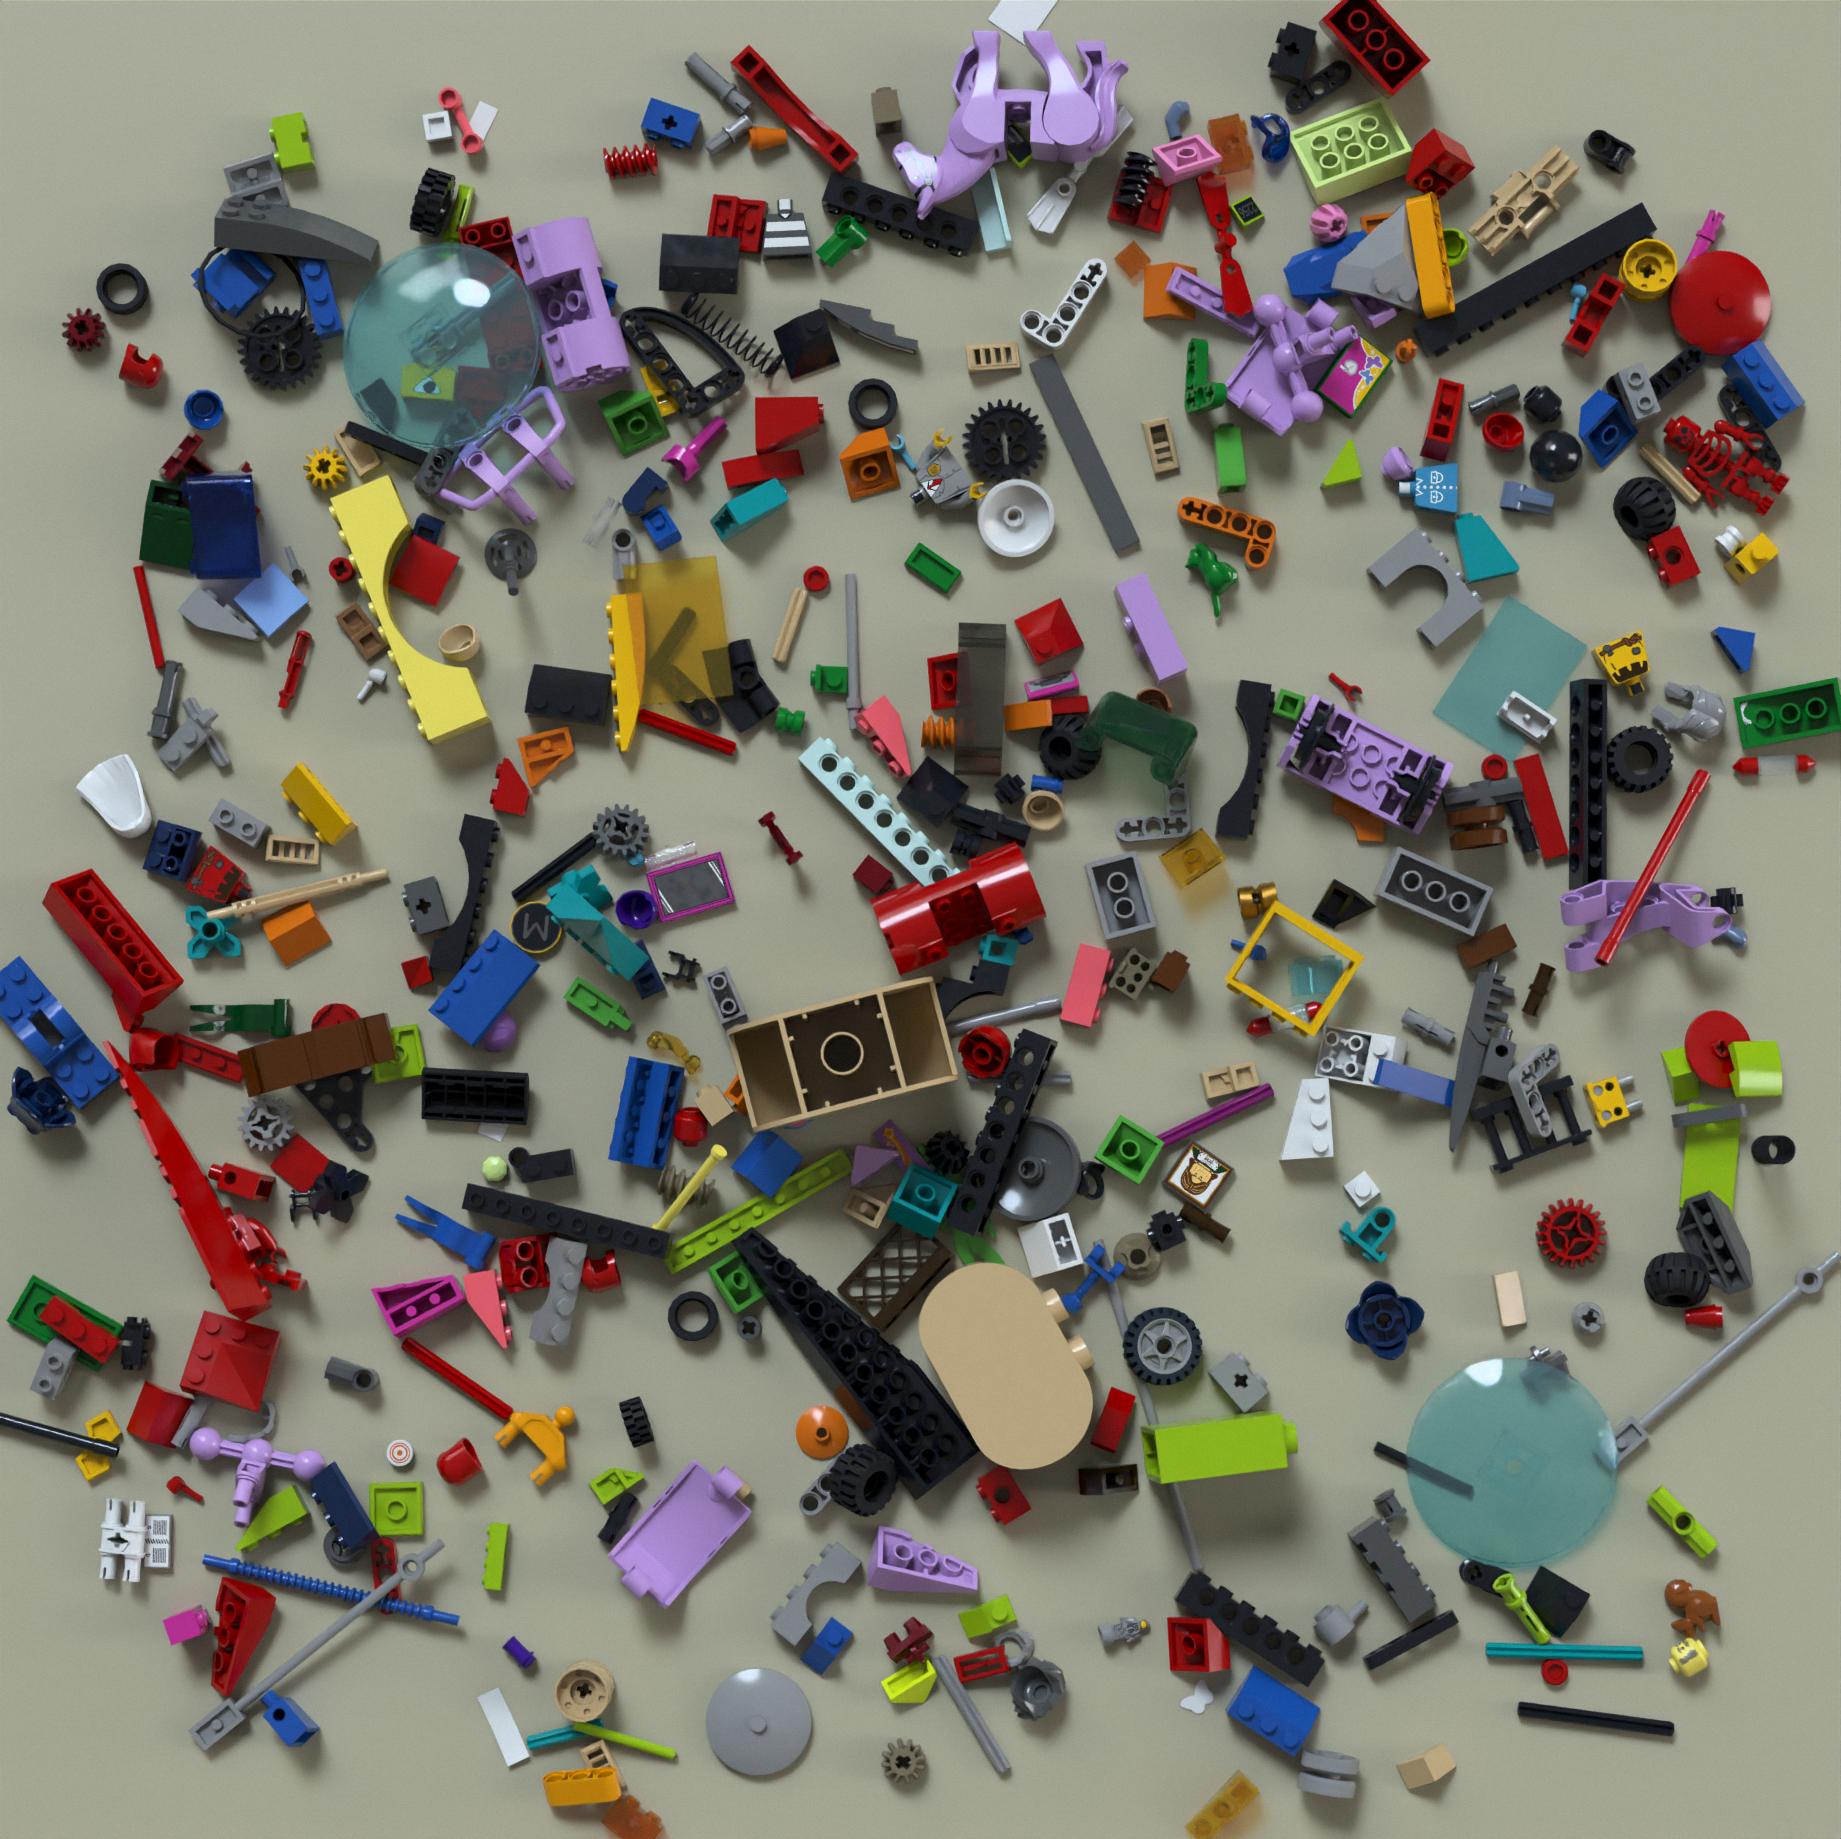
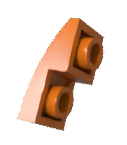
[1003,700,1053,732]

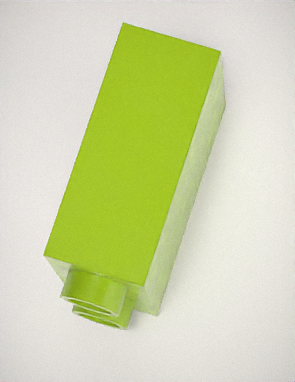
[1140,1410,1298,1484]

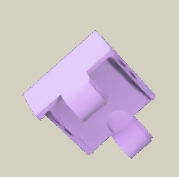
[1224,298,1344,436]
[607,1460,752,1609]

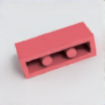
[1059,943,1114,1028]

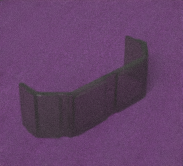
[954,622,1006,777]

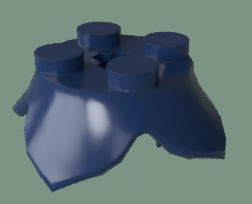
[7,1066,76,1135]
[1345,1281,1425,1361]

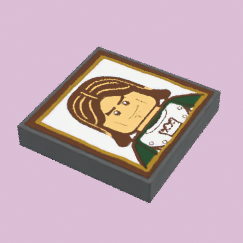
[1162,1139,1235,1212]

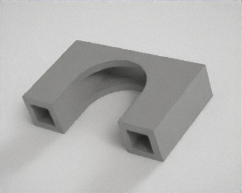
[1366,528,1483,650]

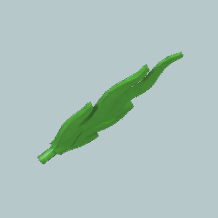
[916,1143,1005,1265]

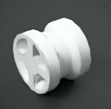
[1714,525,1747,558]

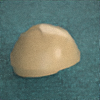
[438,623,479,662]
[1022,790,1065,831]

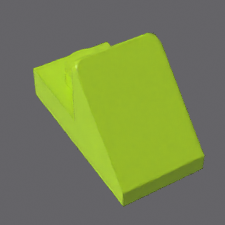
[958,1594,1017,1639]

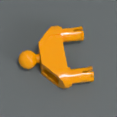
[493,1406,576,1487]

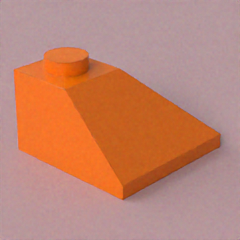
[839,427,900,500]

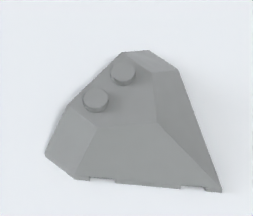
[1331,203,1424,319]

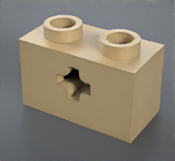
[694,1084,735,1127]

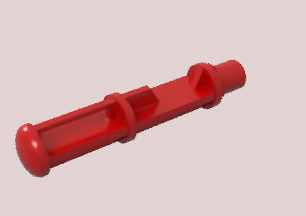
[278,630,312,710]

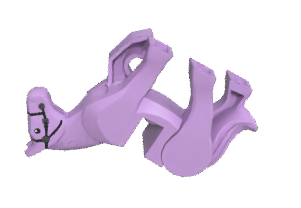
[892,31,1129,220]

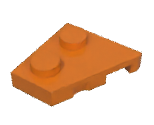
[517,725,575,787]

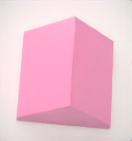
[1152,134,1222,187]

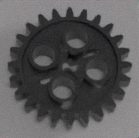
[237,306,323,392]
[962,399,1046,484]

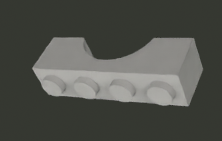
[529,1235,588,1347]
[770,1541,861,1646]

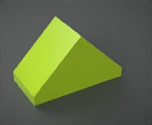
[1320,439,1362,490]
[1661,1046,1700,1103]

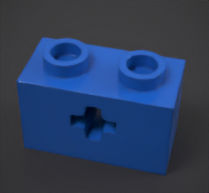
[641,98,701,150]

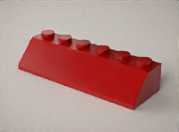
[42,868,184,1016]

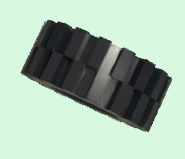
[409,167,456,238]

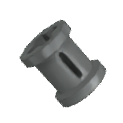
[737,1316,761,1340]
[1373,1488,1407,1523]

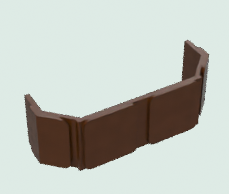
[237,1013,398,1098]

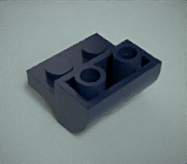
[142,820,202,883]

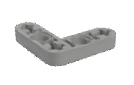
[1115,762,1191,842]
[1508,1043,1560,1138]

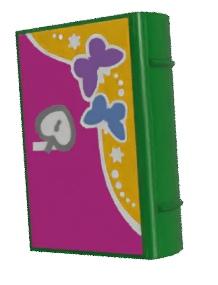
[1312,334,1393,419]

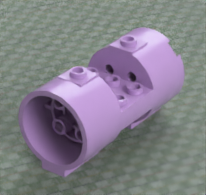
[511,217,632,392]

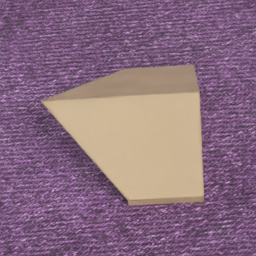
[842,1182,901,1229]

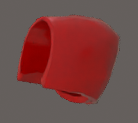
[129,1027,179,1072]

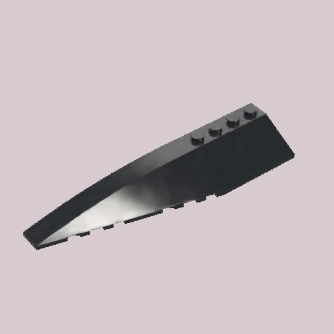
[731,1227,980,1501]

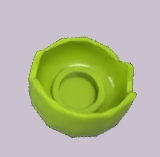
[1443,228,1469,268]

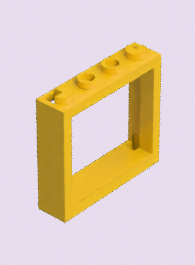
[1223,900,1365,1038]

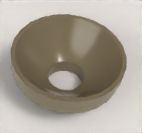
[1113,1233,1161,1281]

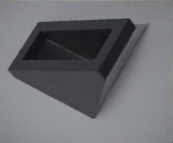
[1312,879,1376,929]

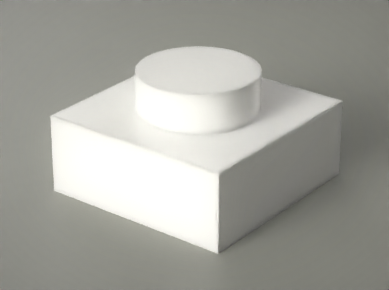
[422,111,453,143]
[1343,1171,1381,1207]

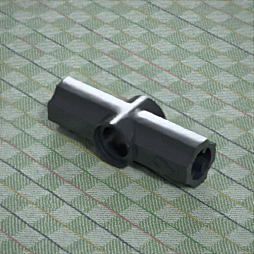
[950,802,1032,848]

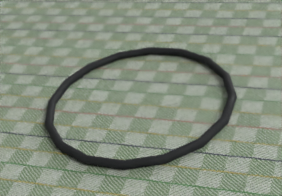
[198,247,306,339]

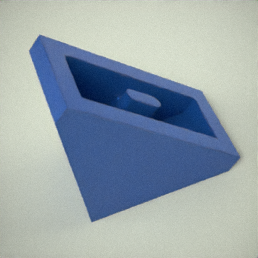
[1711,627,1755,675]

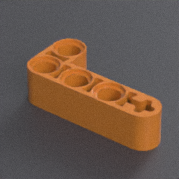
[1177,497,1276,571]

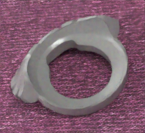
[994,1630,1034,1673]

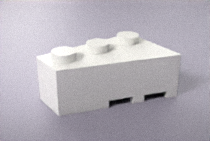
[1279,1078,1334,1160]

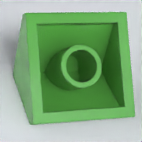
[1094,1114,1165,1186]
[707,1251,764,1314]

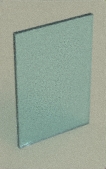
[1432,595,1587,763]

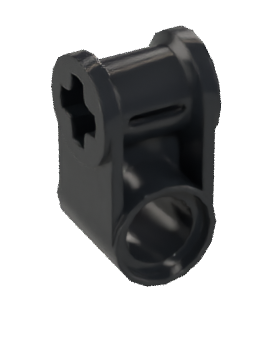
[1583,130,1636,175]
[1459,1558,1513,1598]

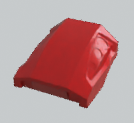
[498,1232,558,1293]

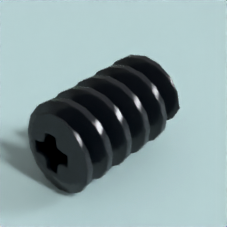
[1113,151,1158,210]

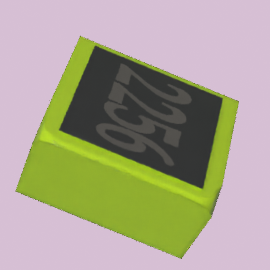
[1229,195,1264,230]

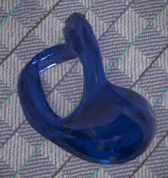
[1250,113,1290,163]

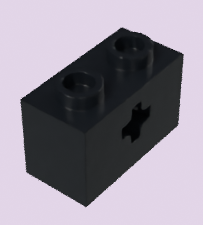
[1267,22,1317,86]

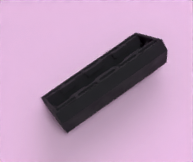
[421,1067,529,1125]

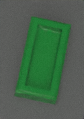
[904,542,962,594]

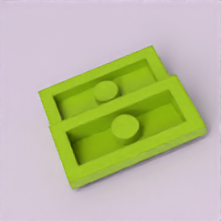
[1728,1041,1782,1098]

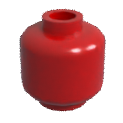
[673,1107,708,1147]

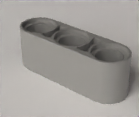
[799,1451,845,1516]

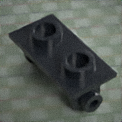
[120,1317,151,1371]

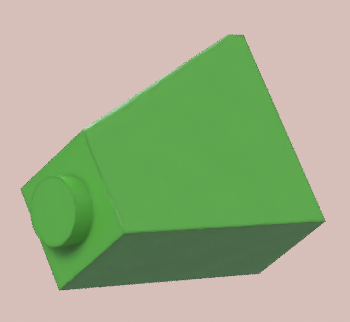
[1212,423,1247,494]

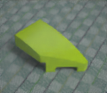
[588,1468,645,1505]

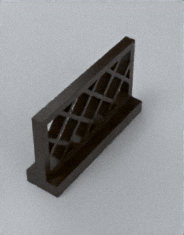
[837,1223,955,1333]

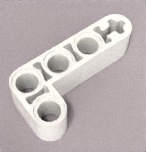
[1020,258,1107,351]

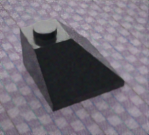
[773,308,840,380]
[896,756,969,828]
[1523,1565,1590,1638]

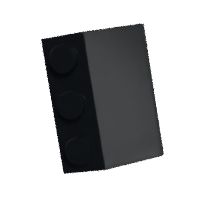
[659,233,740,294]
[525,664,612,726]

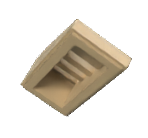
[966,342,1020,374]
[1141,416,1180,474]
[264,834,320,866]
[579,1738,627,1788]

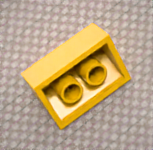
[280,762,357,846]

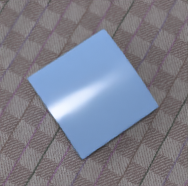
[233,563,309,638]

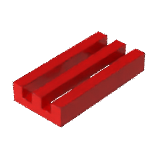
[953,1645,1011,1684]

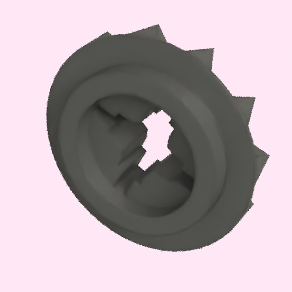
[323,1526,365,1566]

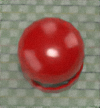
[119,343,164,389]
[580,1248,622,1293]
[436,1438,483,1486]

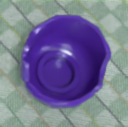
[615,890,658,930]

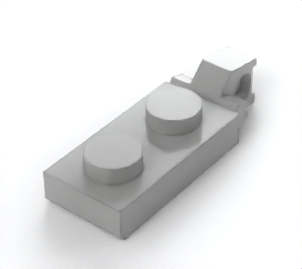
[157,708,219,772]

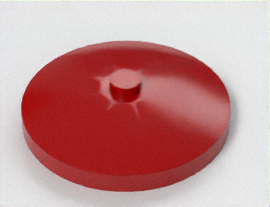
[1668,251,1771,356]

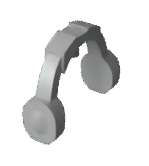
[227,1395,276,1443]

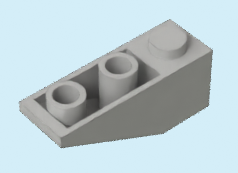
[178,586,261,643]

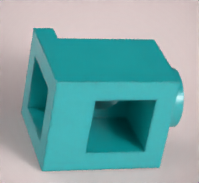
[978,934,1018,967]

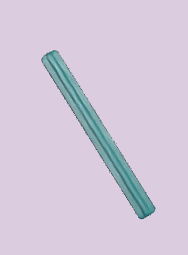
[1485,1643,1643,1661]

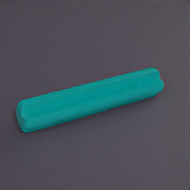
[526,1718,604,1751]

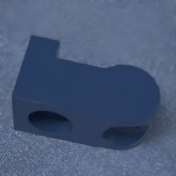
[622,467,669,516]

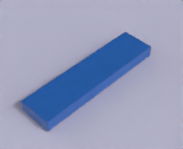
[1373,1058,1455,1108]

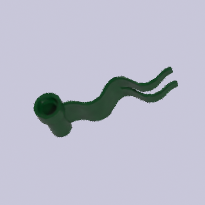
[190,999,292,1036]

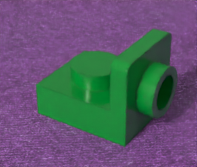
[810,664,848,694]

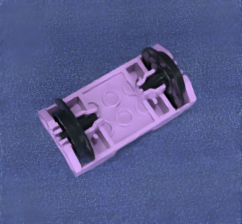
[1276,694,1454,837]

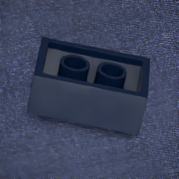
[310,1461,380,1553]

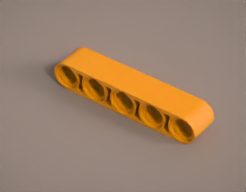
[1406,192,1455,319]

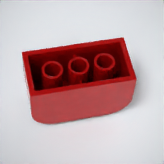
[1319,0,1431,99]

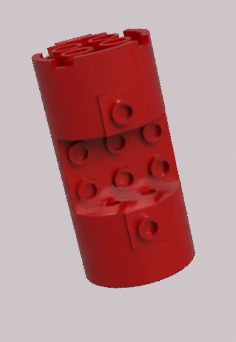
[870,842,1047,976]

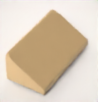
[1492,1270,1527,1327]

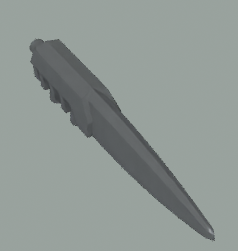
[1449,960,1514,1152]

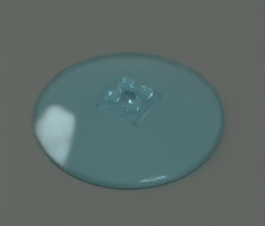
[343,242,542,449]
[1406,1357,1618,1568]

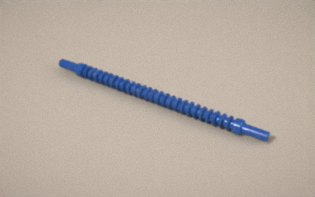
[202,1554,460,1626]

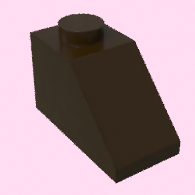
[1078,1464,1139,1495]

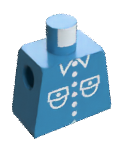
[1398,463,1458,516]

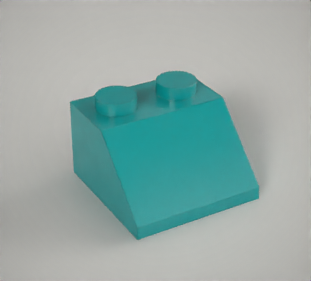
[885,1162,958,1240]

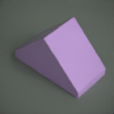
[850,1144,901,1186]

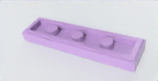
[1165,267,1261,338]

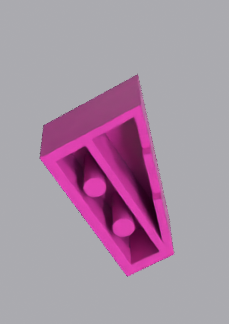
[371,1275,468,1339]

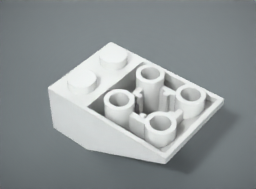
[1314,1025,1408,1092]

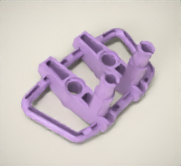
[435,386,574,525]

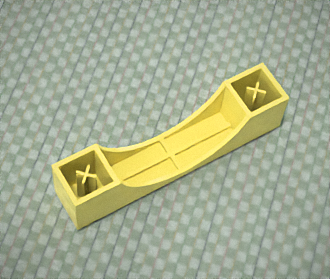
[329,475,492,745]

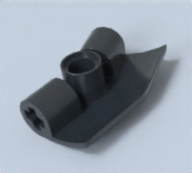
[702,639,781,733]

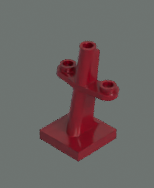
[158,431,261,522]

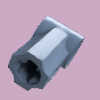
[1499,481,1554,516]

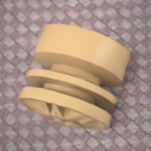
[554,1660,615,1722]

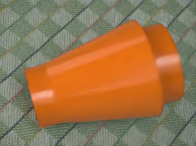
[748,126,787,152]

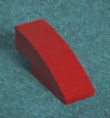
[722,449,804,490]

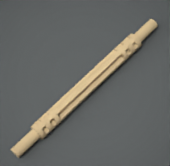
[206,868,388,920]

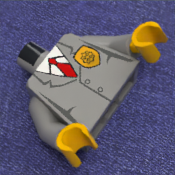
[909,429,988,510]

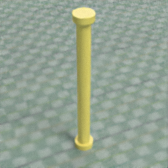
[651,1144,727,1231]

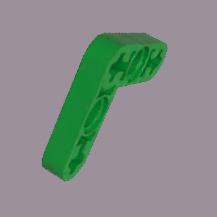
[1184,338,1227,414]

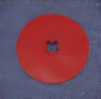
[1684,1010,1751,1089]

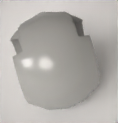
[1571,1302,1604,1335]

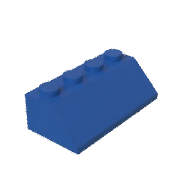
[428,929,541,1047]

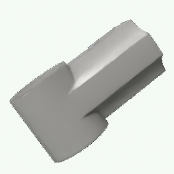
[611,528,636,580]

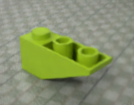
[235,1484,310,1553]

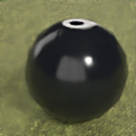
[1529,429,1583,483]

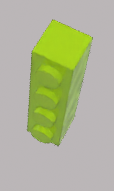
[482,1522,509,1590]

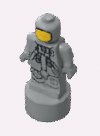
[1098,1617,1150,1646]

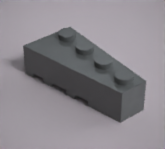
[1347,1516,1436,1623]

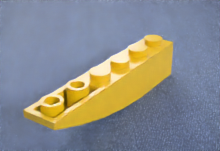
[606,593,647,753]

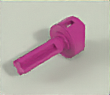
[661,415,728,483]

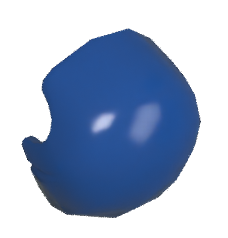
[184,390,224,430]

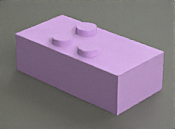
[1114,572,1188,686]

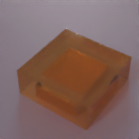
[1114,241,1151,279]

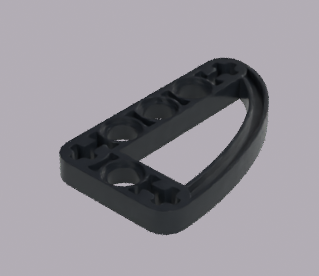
[619,307,745,418]

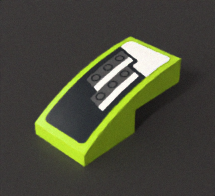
[1007,120,1033,169]

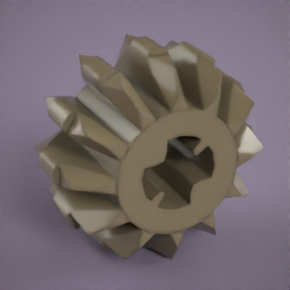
[881,1738,926,1784]

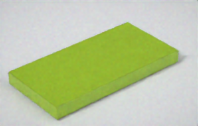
[1679,1103,1741,1213]

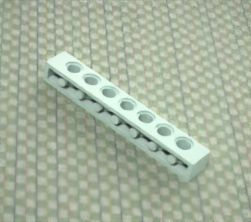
[798,737,961,887]

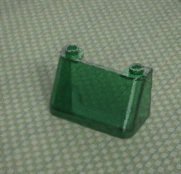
[1074,691,1198,786]

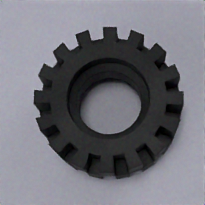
[619,1396,654,1448]

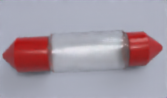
[1732,754,1816,777]
[1246,1001,1322,1038]

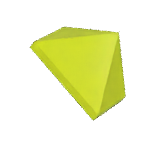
[881,1654,937,1703]

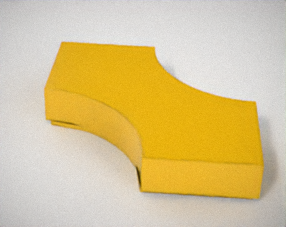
[75,1410,122,1482]

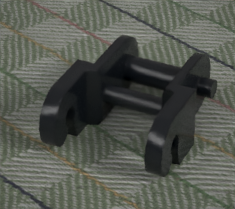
[662,951,700,983]
[289,1188,318,1222]

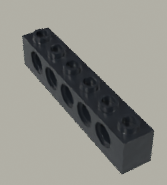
[822,172,979,258]
[1173,1571,1325,1687]

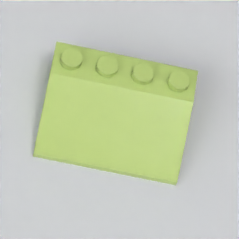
[1287,96,1413,207]

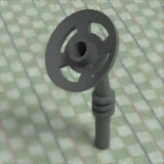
[484,528,537,596]

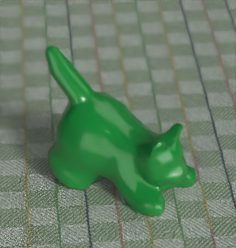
[1184,542,1238,617]

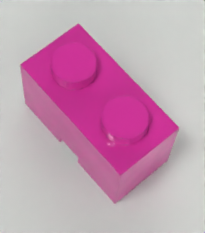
[163,1605,211,1645]

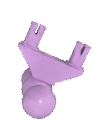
[1253,293,1358,424]
[189,1427,326,1529]

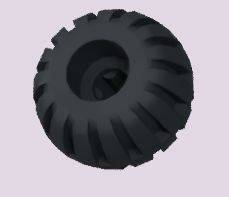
[1613,477,1676,541]
[1038,715,1102,780]
[1644,1252,1711,1308]

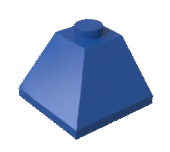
[1578,389,1639,469]

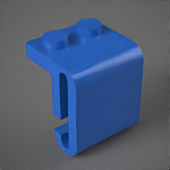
[191,249,277,319]

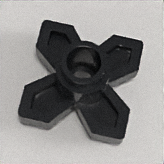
[308,1160,369,1223]

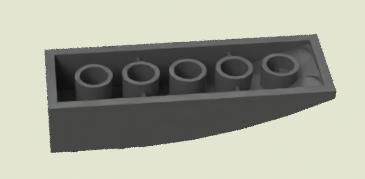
[214,197,378,265]

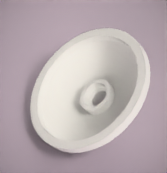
[977,479,1055,557]

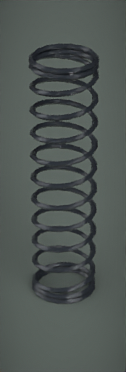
[680,292,784,378]
[1751,1135,1796,1164]

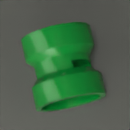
[775,707,805,737]

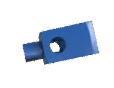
[260,1689,320,1747]

